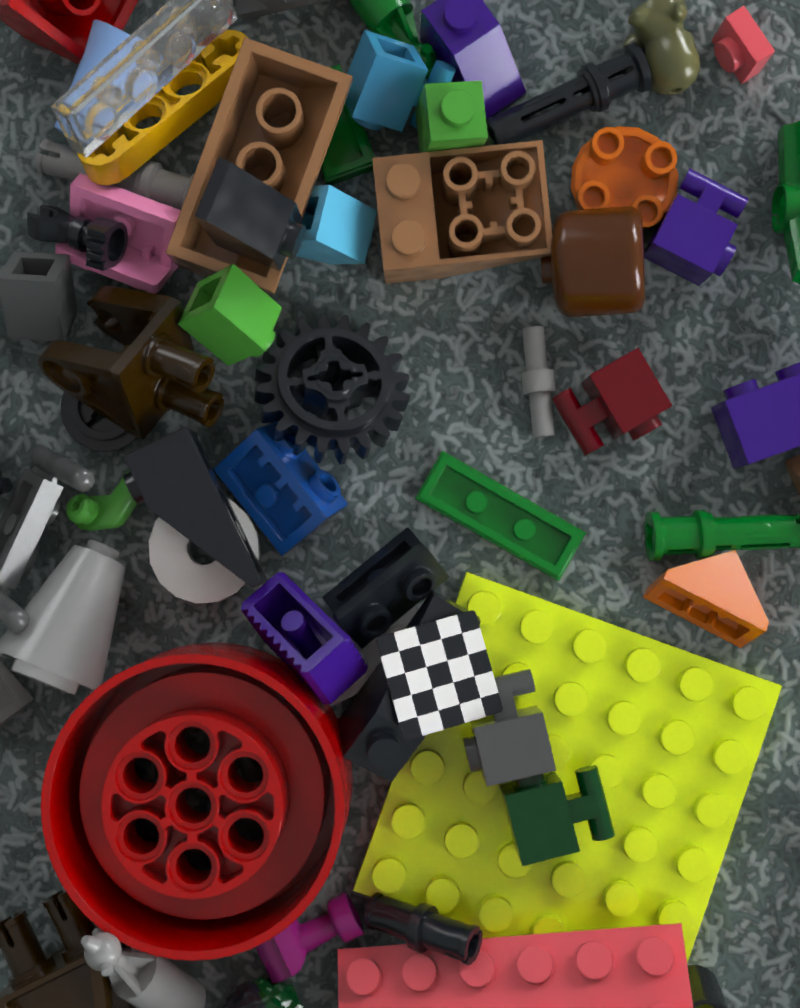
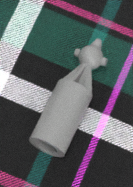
[81,928,206,1008]

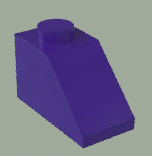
[420,0,526,118]

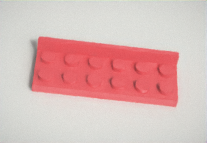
[337,923,694,1008]

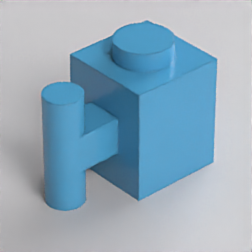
[345,30,456,132]

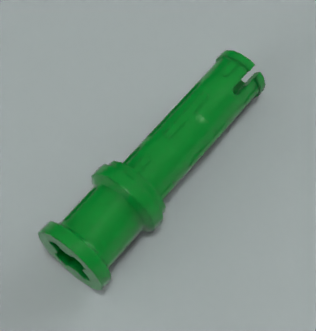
[644,510,800,561]

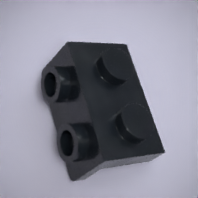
[322,527,449,649]

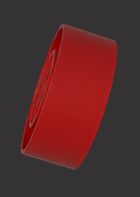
[41,642,353,961]

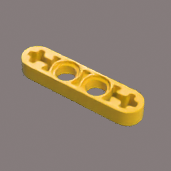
[77,30,248,185]

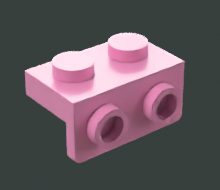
[55,173,181,294]

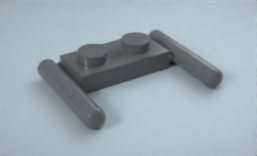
[0,446,95,632]

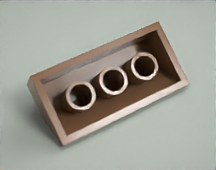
[165,37,353,294]

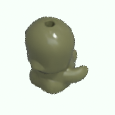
[623,0,700,95]

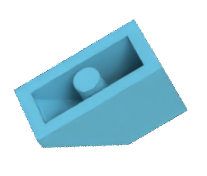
[296,185,377,265]

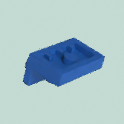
[213,421,348,556]

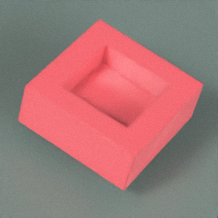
[712,6,775,84]

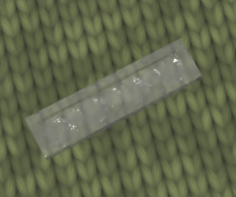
[51,0,237,158]

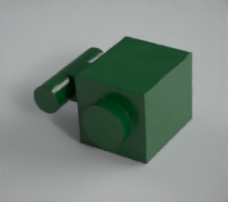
[499,765,615,866]

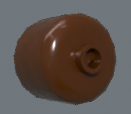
[541,206,645,317]

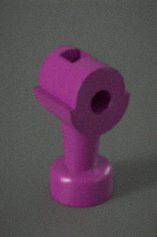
[255,891,365,983]

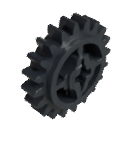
[254,313,410,465]

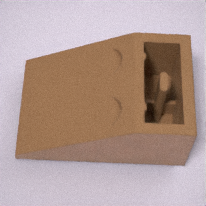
[372,140,552,284]

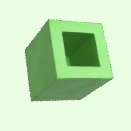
[415,81,488,153]
[178,264,282,366]

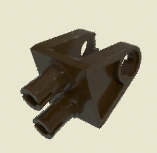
[37,285,224,440]
[0,890,135,1008]

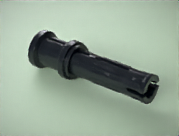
[486,42,652,145]

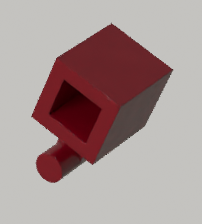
[552,348,672,456]

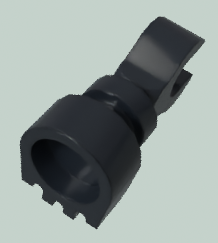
[27,205,128,271]

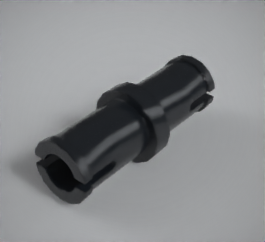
[364,893,483,965]

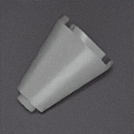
[0,540,126,700]

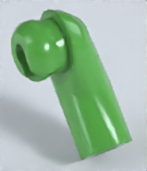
[66,471,138,531]

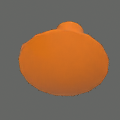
[570,126,678,231]

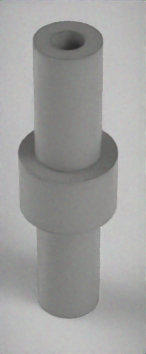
[521,326,556,439]

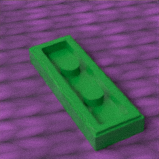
[415,451,586,581]

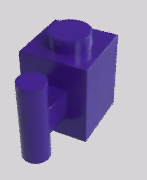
[644,168,749,286]

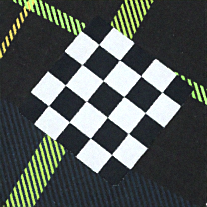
[376,610,503,740]

